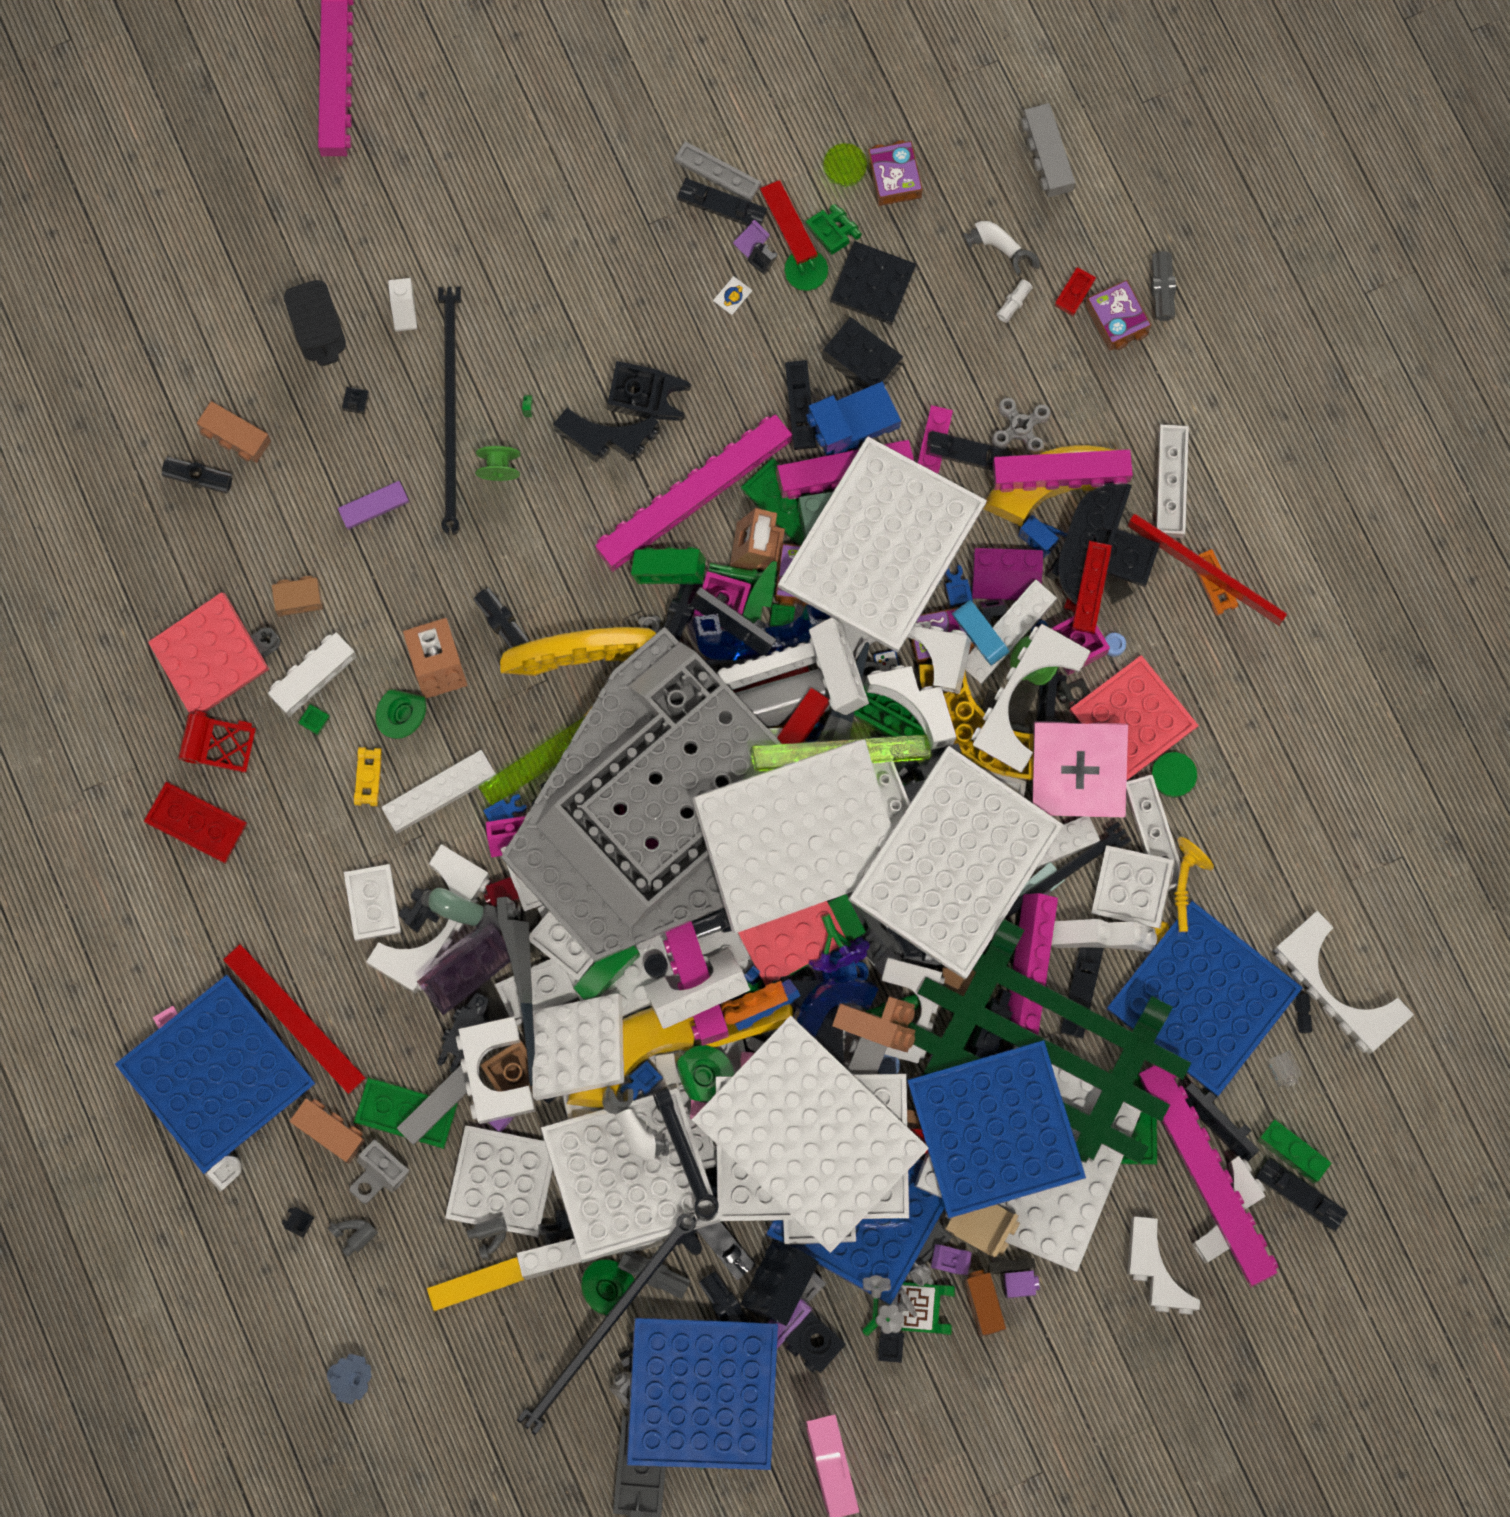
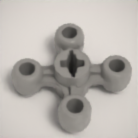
[992,398,1051,455]

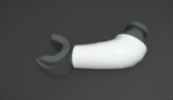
[963,221,1040,276]
[602,1086,669,1160]

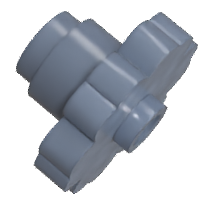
[327,1354,372,1404]

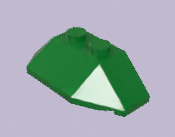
[854,686,928,752]

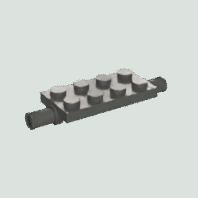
[613,1416,666,1517]

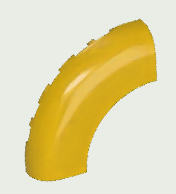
[983,445,1113,527]
[500,627,656,676]
[919,665,1034,780]
[566,1007,695,1109]

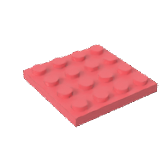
[148,592,269,714]
[1069,655,1199,782]
[724,901,846,986]

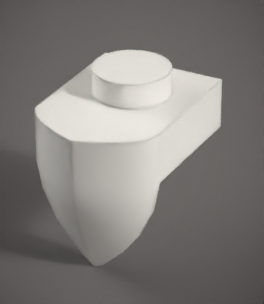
[205,1156,242,1192]

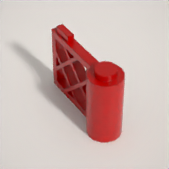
[178,711,256,773]

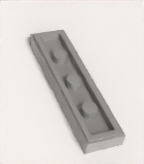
[674,141,761,202]
[397,1065,481,1145]

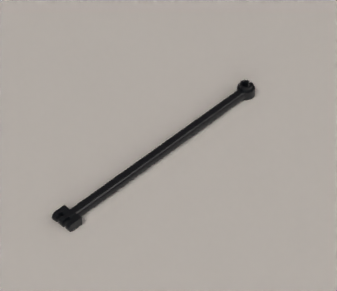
[438,286,461,535]
[918,821,1132,969]
[516,1213,697,1436]

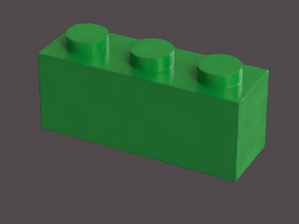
[631,547,706,584]
[1256,1119,1332,1184]

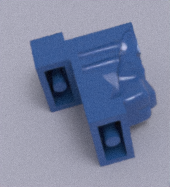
[806,381,901,456]

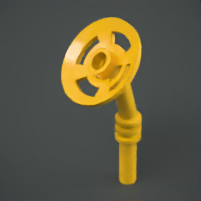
[1174,837,1214,932]

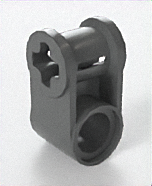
[250,628,280,658]

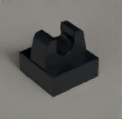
[747,243,778,275]
[342,387,369,414]
[979,599,1006,625]
[282,1207,315,1238]

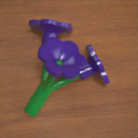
[809,913,870,973]

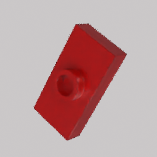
[1054,267,1096,317]

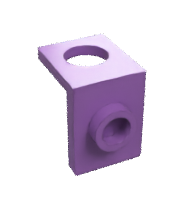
[733,219,770,258]

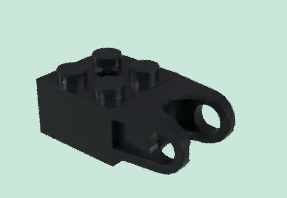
[607,361,692,421]

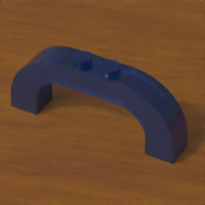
[693,605,831,660]
[793,976,878,1038]

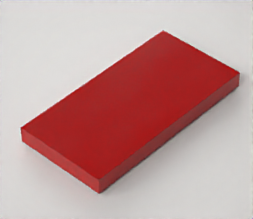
[143,782,247,864]

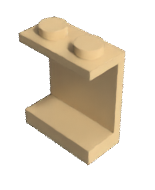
[945,1205,1020,1258]

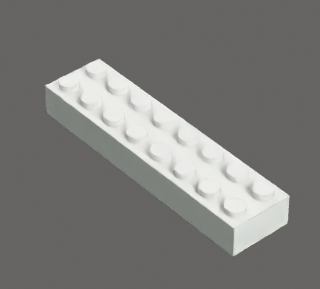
[1156,425,1189,538]
[965,580,1057,685]
[717,643,818,690]
[869,748,910,831]
[381,750,497,834]
[1126,775,1181,891]
[1035,816,1100,870]

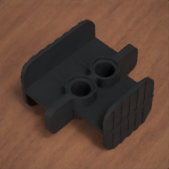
[284,280,346,366]

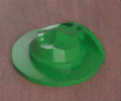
[375,689,426,739]
[677,1045,734,1103]
[581,1260,634,1316]

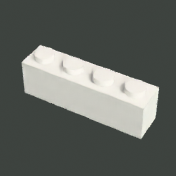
[809,617,869,715]
[268,632,357,717]

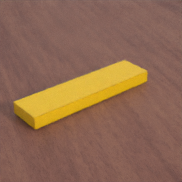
[706,1004,793,1047]
[427,1257,525,1312]

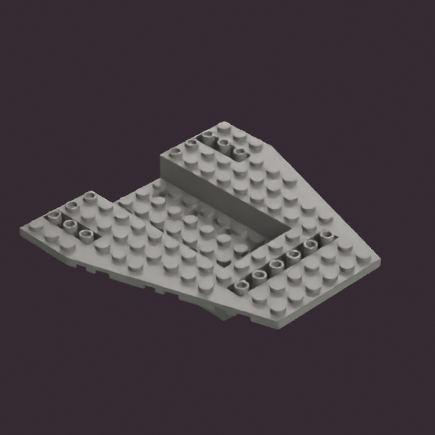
[501,627,797,962]

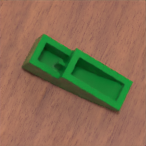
[743,561,778,624]
[573,946,640,1000]

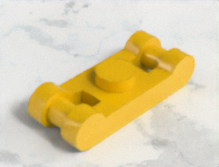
[354,747,382,807]

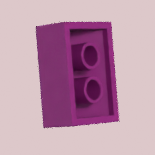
[972,548,1043,601]

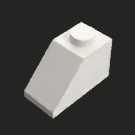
[388,278,417,332]

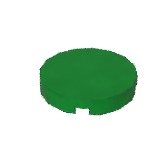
[1151,752,1198,798]

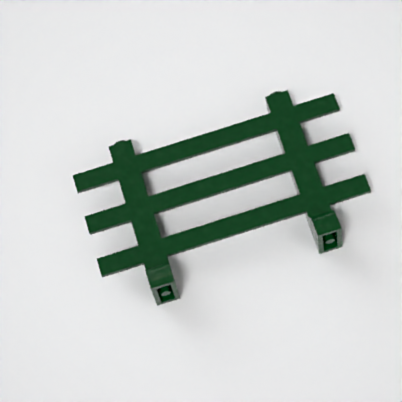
[908,919,1191,1164]

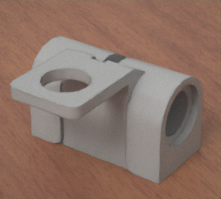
[349,1139,409,1204]

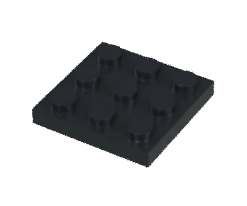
[830,241,916,325]

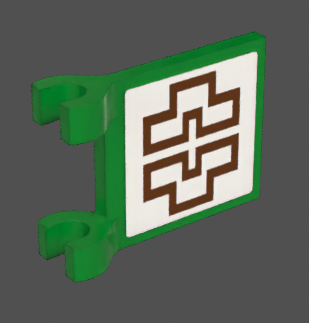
[891,1282,955,1335]

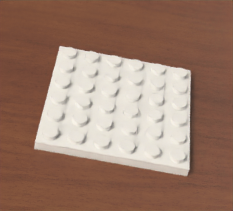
[541,1088,721,1263]

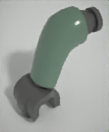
[421,888,501,937]

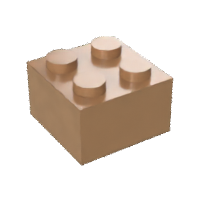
[481,1040,533,1092]

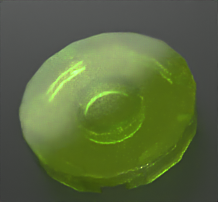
[823,143,867,187]

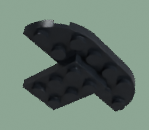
[1058,483,1160,605]

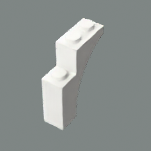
[864,666,956,750]
[1051,919,1157,952]
[1192,1156,1265,1264]
[1127,1217,1200,1315]

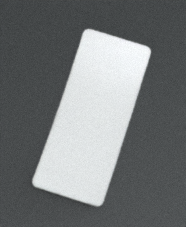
[655,1053,681,1095]

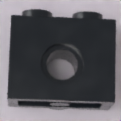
[785,1312,846,1374]

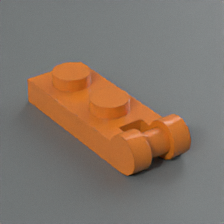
[1196,549,1238,616]
[721,981,788,1024]

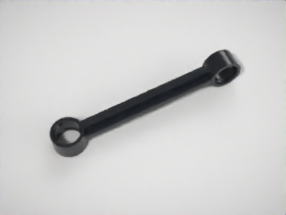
[652,1086,719,1221]

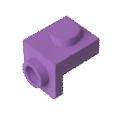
[931,1244,971,1275]

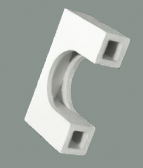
[644,949,750,1029]
[881,958,945,1063]
[456,1017,535,1124]

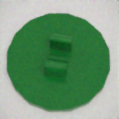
[784,251,828,291]

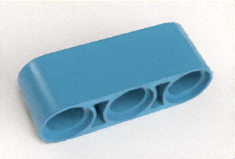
[952,600,1010,666]

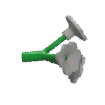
[862,1275,917,1336]

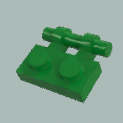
[805,204,862,255]

